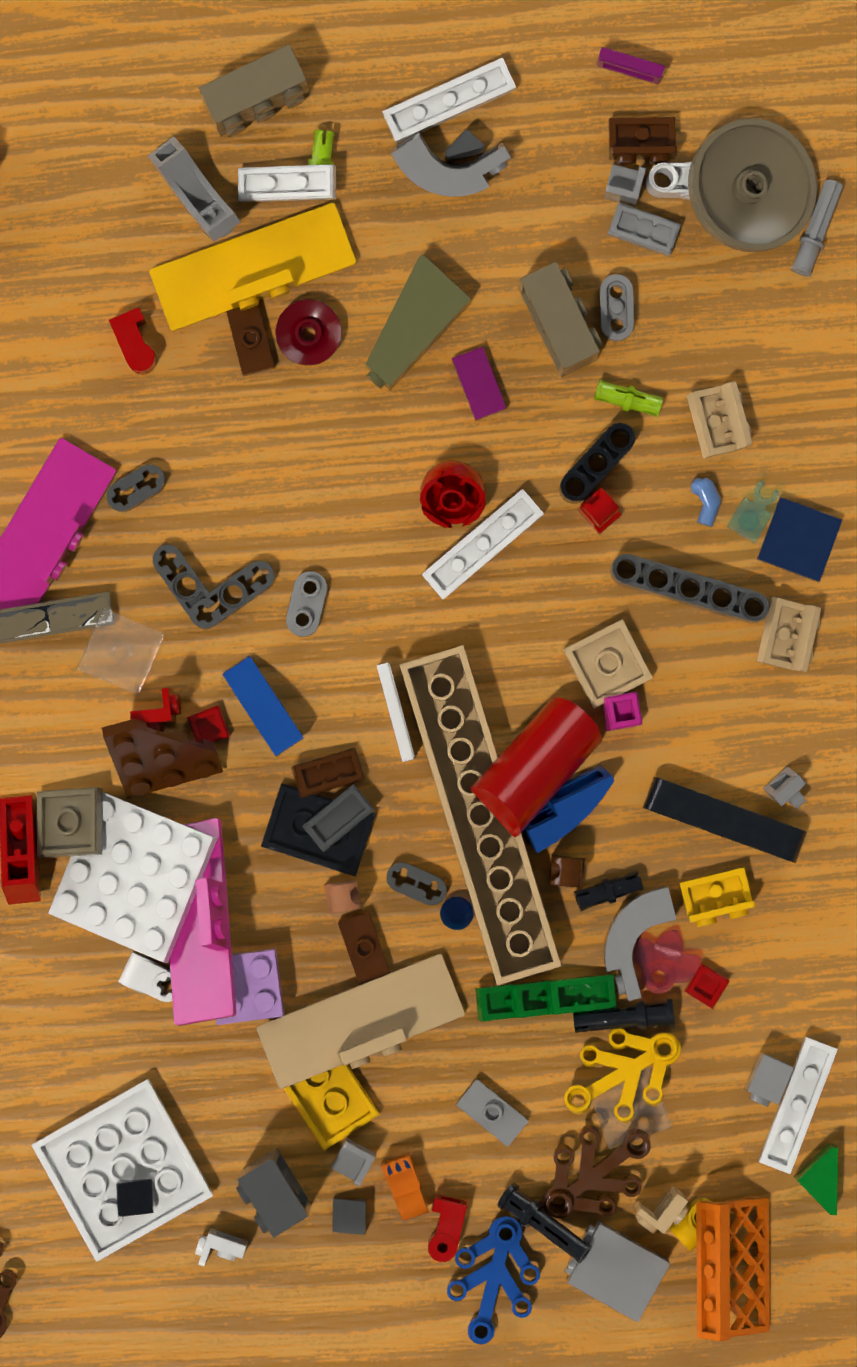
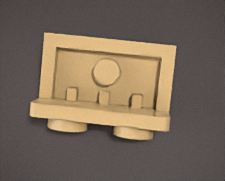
[686,381,752,459]
[757,597,821,672]
[633,1186,689,1234]

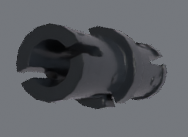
[574,870,643,912]

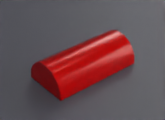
[470,698,602,837]

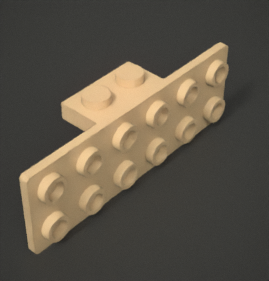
[256,954,465,1089]

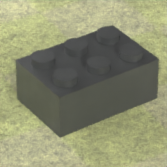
[236,1148,312,1238]

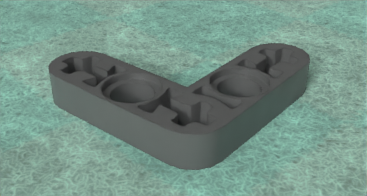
[153,545,275,629]

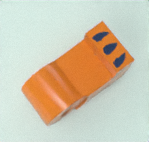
[381,1153,429,1221]

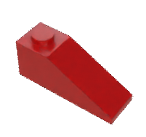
[0,795,41,905]

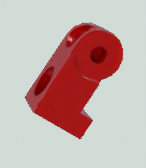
[109,307,157,375]
[578,488,622,535]
[428,1194,467,1262]

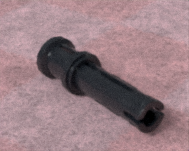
[573,998,675,1033]
[497,1183,592,1263]

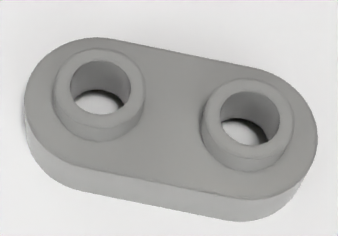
[599,274,634,342]
[286,571,327,637]

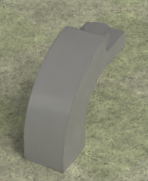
[391,132,511,197]
[148,136,240,242]
[604,886,677,1001]

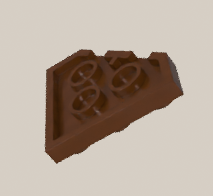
[102,719,223,799]

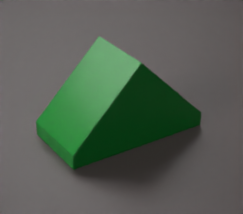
[794,1144,838,1215]

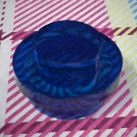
[440,897,473,930]

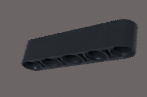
[643,777,807,863]

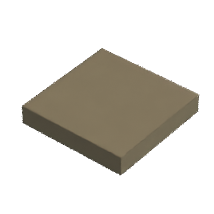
[37,787,102,859]

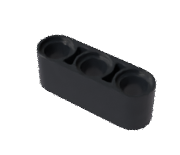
[559,423,635,504]

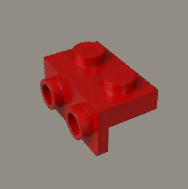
[130,687,181,730]

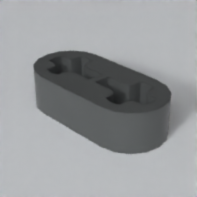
[106,465,166,512]
[386,862,447,905]

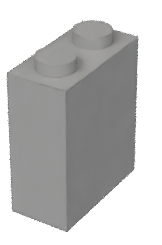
[564,1220,670,1322]

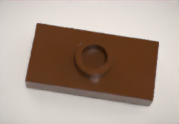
[226,304,275,376]
[291,748,365,799]
[338,912,390,985]

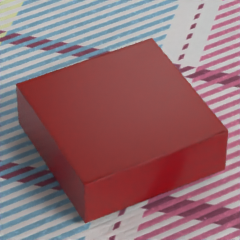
[187,706,230,743]
[684,963,730,1009]

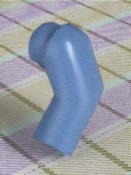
[691,478,721,527]

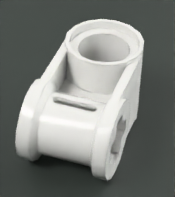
[645,162,691,200]
[118,951,173,1002]

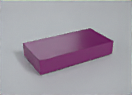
[597,47,665,85]
[452,347,506,421]

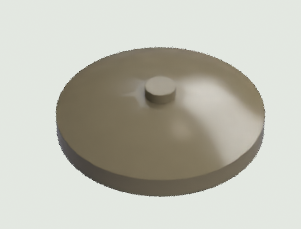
[688,118,817,252]

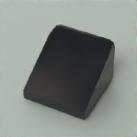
[116,1179,154,1217]

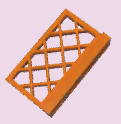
[696,1197,770,1341]

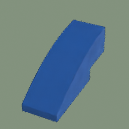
[222,656,304,757]
[522,765,614,853]

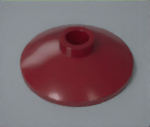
[275,299,342,366]

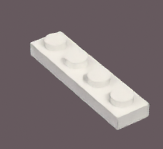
[382,58,516,144]
[422,489,544,600]
[758,1036,838,1174]

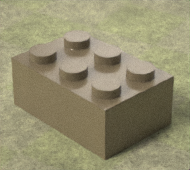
[199,44,309,137]
[518,262,602,377]

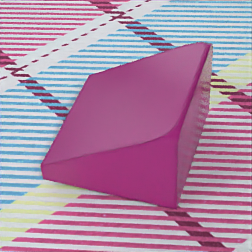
[604,692,643,732]

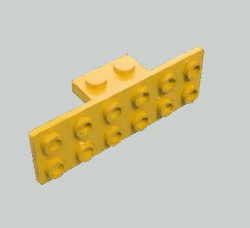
[149,203,356,331]

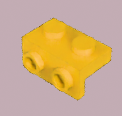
[679,867,755,927]

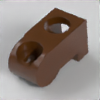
[549,854,585,888]

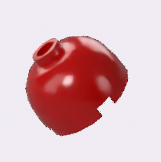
[420,460,486,528]

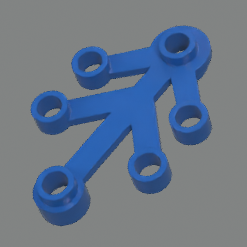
[447,1216,540,1344]

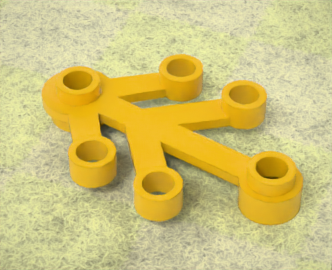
[564,1028,681,1123]

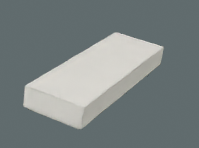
[238,164,336,202]
[376,662,415,762]

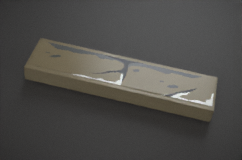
[0,591,114,644]

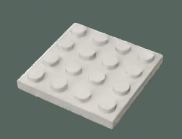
[48,791,217,963]
[31,1078,214,1262]

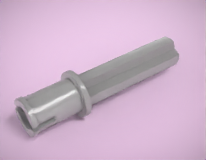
[791,180,843,277]

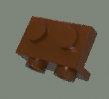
[609,117,677,165]

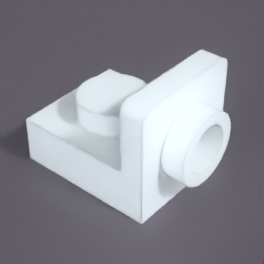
[195,1228,248,1267]

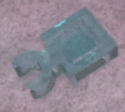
[726,481,779,544]

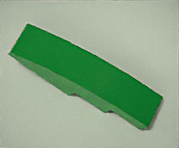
[475,974,617,1022]

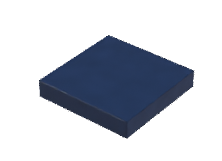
[756,497,842,583]

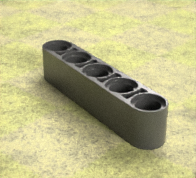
[610,554,769,623]

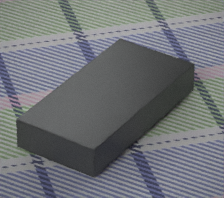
[302,784,375,852]

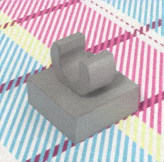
[763,767,807,809]

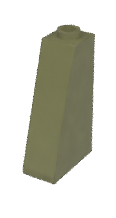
[366,254,471,390]

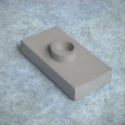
[607,202,681,257]
[456,1078,529,1147]

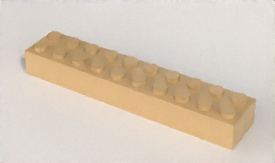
[400,645,561,986]

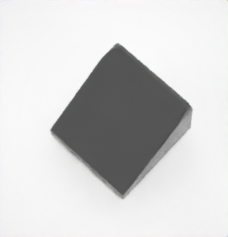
[445,130,485,163]
[332,1198,366,1235]

